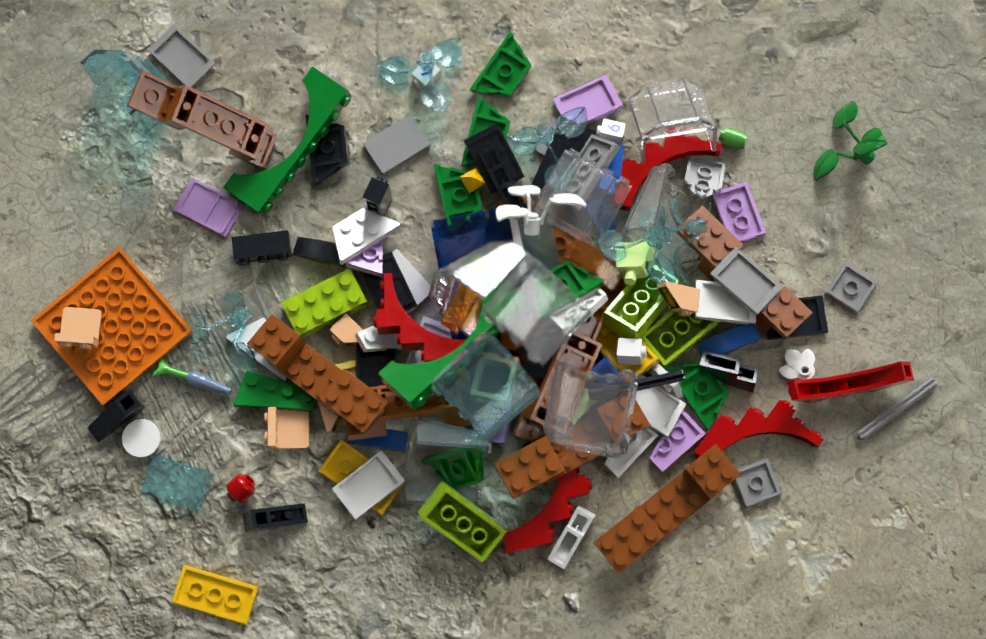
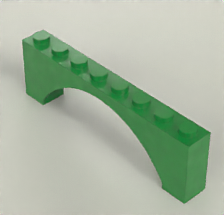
[223,66,352,216]
[378,269,527,411]

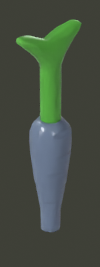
[153,358,232,396]

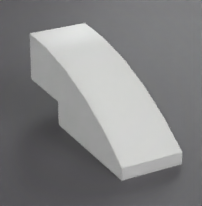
[547,505,595,569]

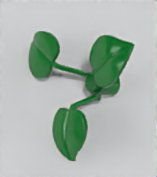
[814,101,888,181]

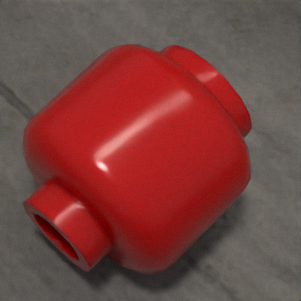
[226,474,256,503]

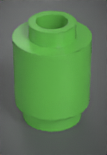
[718,127,748,150]

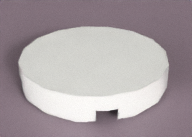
[122,419,161,458]

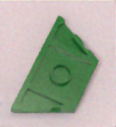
[470,32,531,97]
[461,97,511,167]
[434,164,483,235]
[534,259,604,321]
[665,362,729,430]
[421,441,484,490]

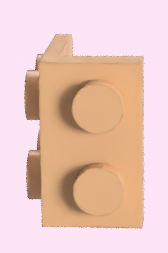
[54,307,102,350]
[264,407,309,449]

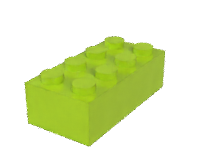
[603,265,679,339]
[281,268,368,339]
[641,311,721,369]
[418,481,507,563]

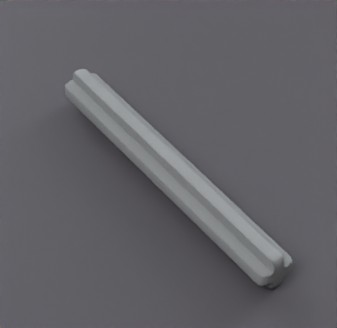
[857,378,937,441]

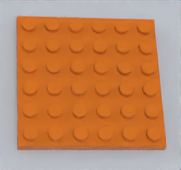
[30,247,193,407]

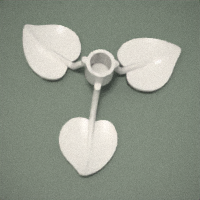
[496,185,586,236]

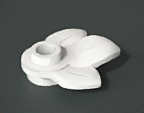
[779,349,815,380]

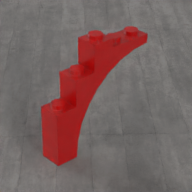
[611,125,722,212]
[373,273,473,366]
[787,361,914,403]
[693,400,824,458]
[503,467,592,554]

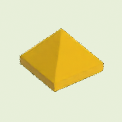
[460,168,486,193]

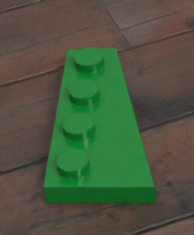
[233,370,317,412]

